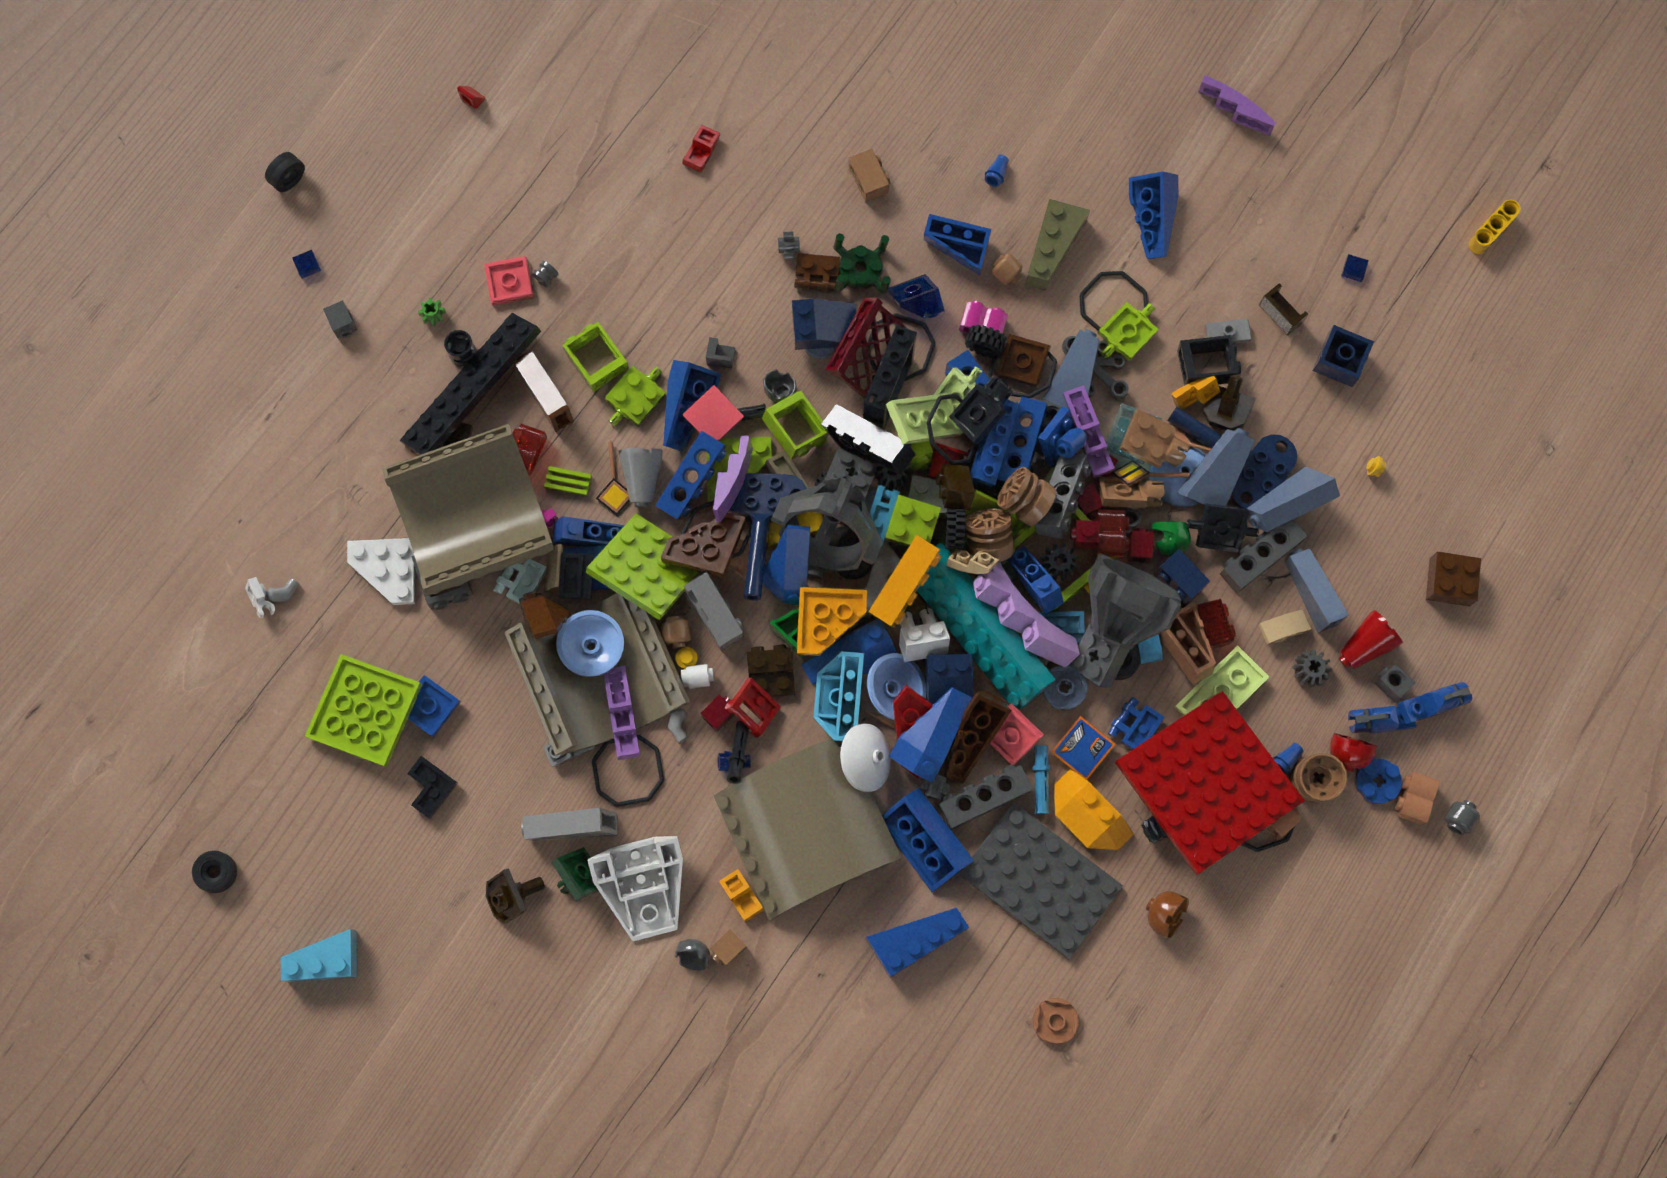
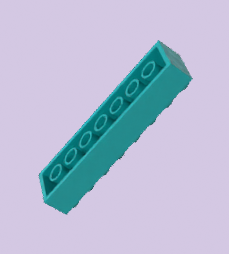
[917,542,1056,711]

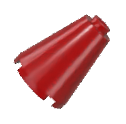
[1338,610,1403,669]

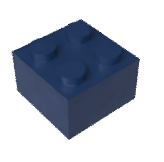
[1312,325,1374,387]
[1154,549,1210,608]

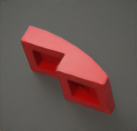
[682,125,720,172]

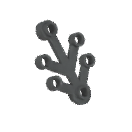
[1062,336,1129,399]

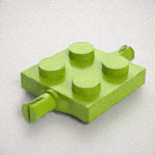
[1097,302,1159,361]
[605,366,666,426]

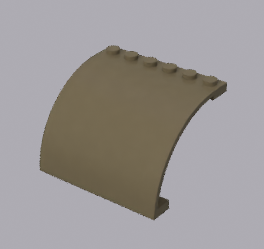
[382,424,555,596]
[504,593,690,755]
[714,739,901,920]

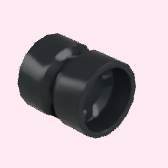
[444,330,477,366]

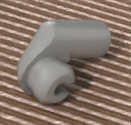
[266,578,299,602]
[668,709,688,743]

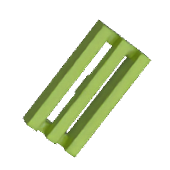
[544,466,592,497]

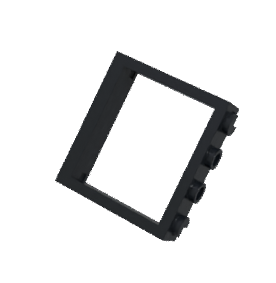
[863,324,917,430]

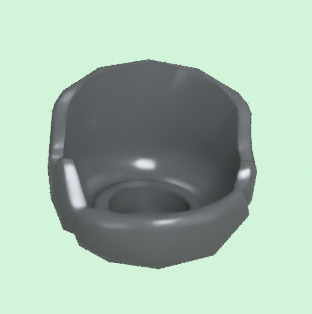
[763,369,797,402]
[675,939,710,971]

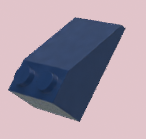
[792,299,856,350]
[925,654,973,704]

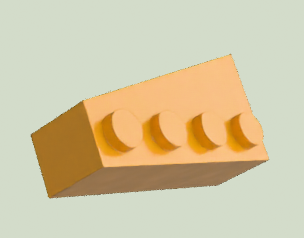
[868,535,942,627]

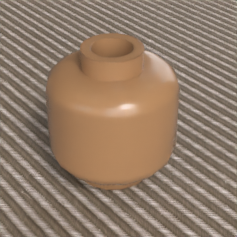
[991,253,1023,285]
[661,615,692,649]

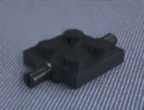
[1186,503,1259,553]

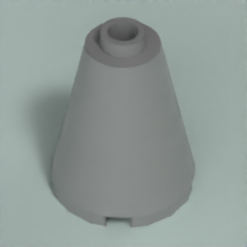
[619,448,663,507]

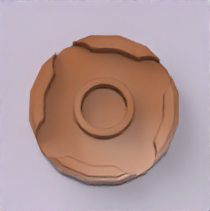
[1033,998,1079,1045]

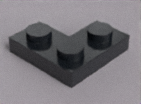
[407,756,458,819]

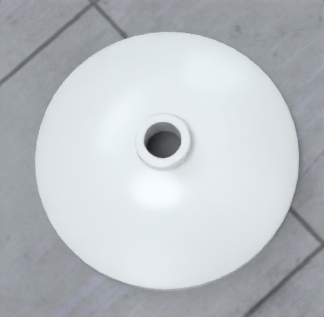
[840,724,892,792]

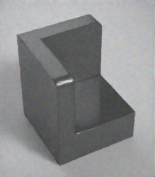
[706,337,735,369]

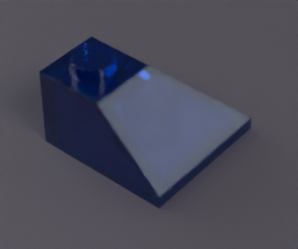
[887,274,945,319]

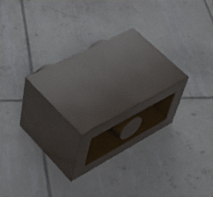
[936,464,975,510]

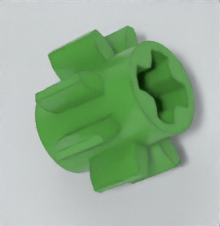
[418,298,446,326]

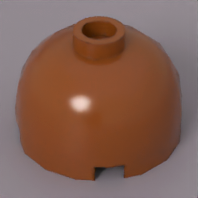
[1146,891,1189,939]

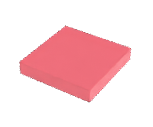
[484,256,534,306]
[682,385,744,441]
[990,703,1044,766]

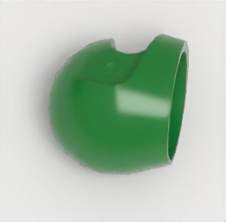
[1151,522,1191,557]

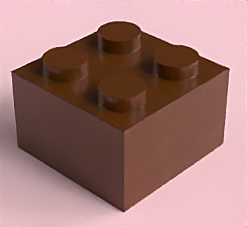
[1426,551,1481,607]

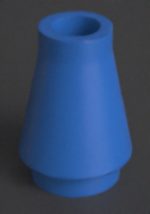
[985,155,1009,187]
[1273,743,1304,775]

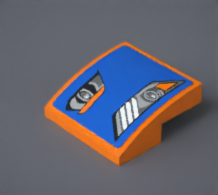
[1051,715,1116,780]

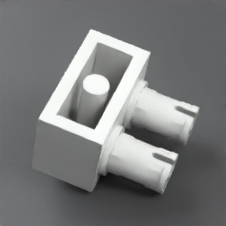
[899,608,950,662]

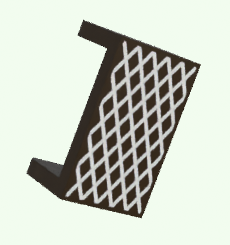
[1259,283,1308,336]

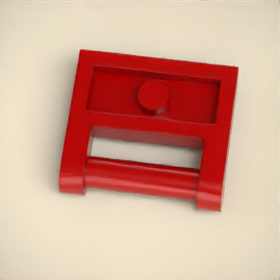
[725,678,781,738]

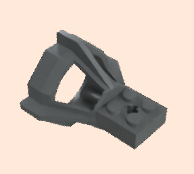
[771,448,883,573]
[1069,554,1181,688]

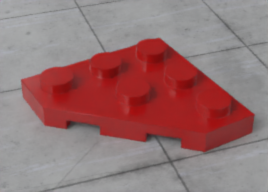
[893,684,933,779]

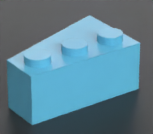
[281,929,357,982]

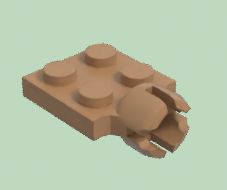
[1119,409,1189,468]
[1097,476,1165,509]

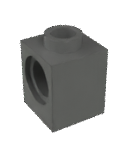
[323,300,357,338]
[1375,664,1415,702]

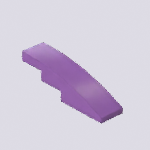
[1198,75,1276,135]
[1063,385,1115,478]
[713,436,753,522]
[604,666,640,760]

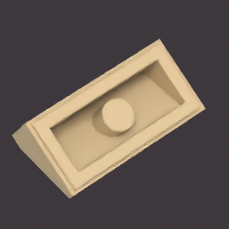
[545,544,564,592]

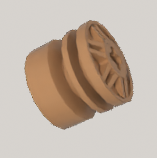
[997,467,1056,526]
[965,508,1014,562]
[1291,753,1347,803]

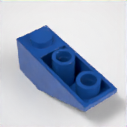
[553,516,625,547]
[1007,546,1064,614]

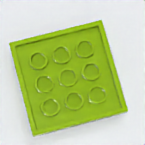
[586,513,700,620]
[304,654,423,768]

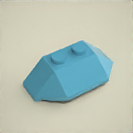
[813,651,864,741]

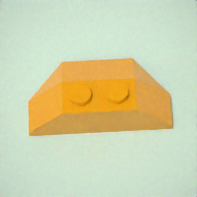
[1054,769,1134,850]

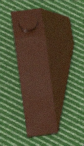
[519,591,571,639]
[944,690,1012,784]

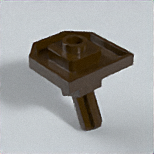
[1203,375,1256,431]
[485,868,545,924]

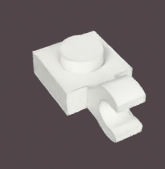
[245,577,275,619]

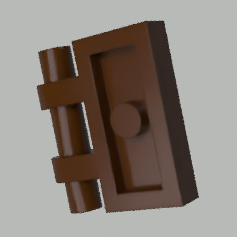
[794,253,840,293]

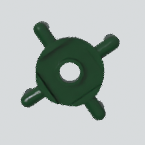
[833,233,891,294]

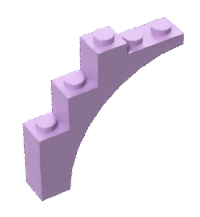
[973,562,1080,668]

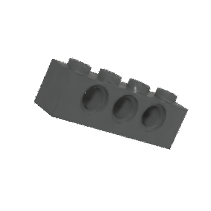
[1035,453,1091,539]
[1220,519,1307,594]
[938,764,1033,830]

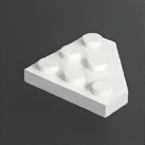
[347,538,415,605]

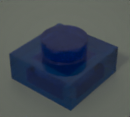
[292,249,321,279]
[1341,254,1369,282]

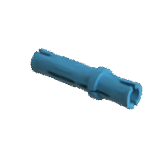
[1032,745,1051,814]

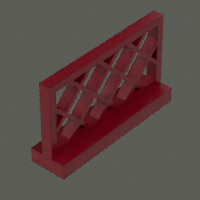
[825,298,906,399]

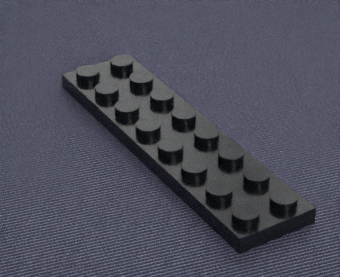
[400,313,541,455]

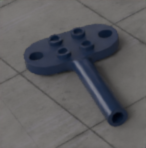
[1167,407,1297,509]
[728,473,807,601]

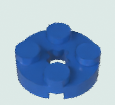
[1355,758,1402,804]

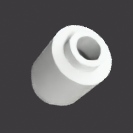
[681,664,714,689]

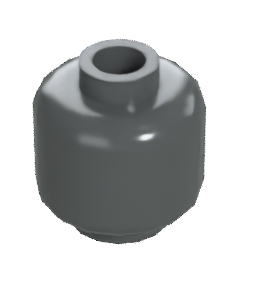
[1445,800,1480,835]

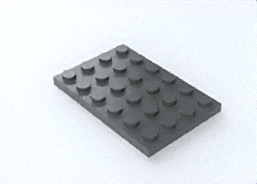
[959,802,1123,959]

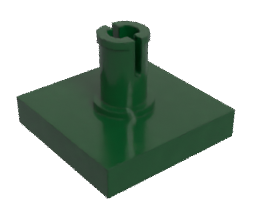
[551,847,599,901]

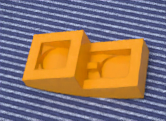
[1171,376,1220,410]
[719,869,764,923]

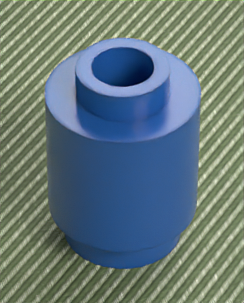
[1056,428,1087,458]

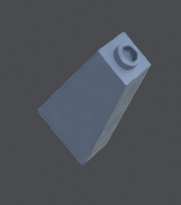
[1043,329,1099,409]
[1177,428,1255,506]
[1247,466,1340,532]
[1285,548,1349,633]

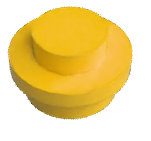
[1366,456,1386,477]
[675,647,698,669]

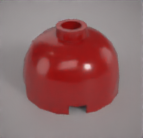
[1330,733,1377,772]

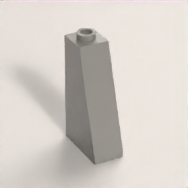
[521,808,618,841]

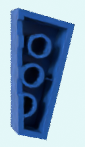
[866,908,969,978]

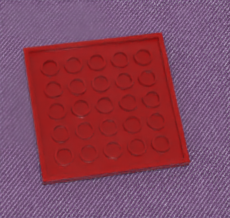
[1115,691,1305,876]

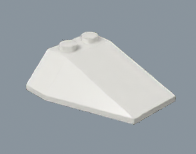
[587,836,683,941]

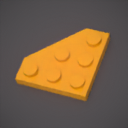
[797,587,867,656]

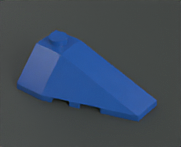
[663,360,722,452]

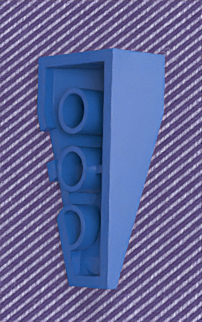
[1129,171,1179,259]
[763,525,810,605]
[801,618,897,685]
[889,687,972,782]

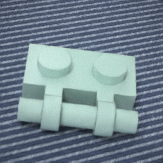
[493,559,548,604]

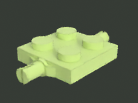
[934,367,982,409]

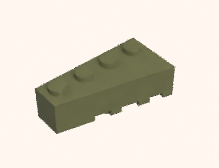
[1025,199,1090,290]

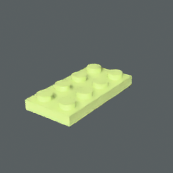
[886,393,964,445]
[1174,645,1269,716]

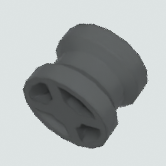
[532,261,559,288]

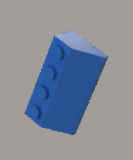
[882,788,974,892]

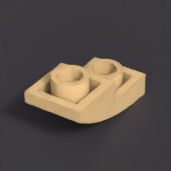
[946,549,999,574]
[1259,610,1311,645]

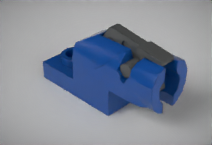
[1398,682,1473,724]
[1348,706,1416,734]

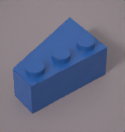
[924,214,991,276]

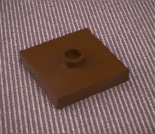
[996,334,1051,387]

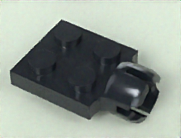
[949,376,1013,445]

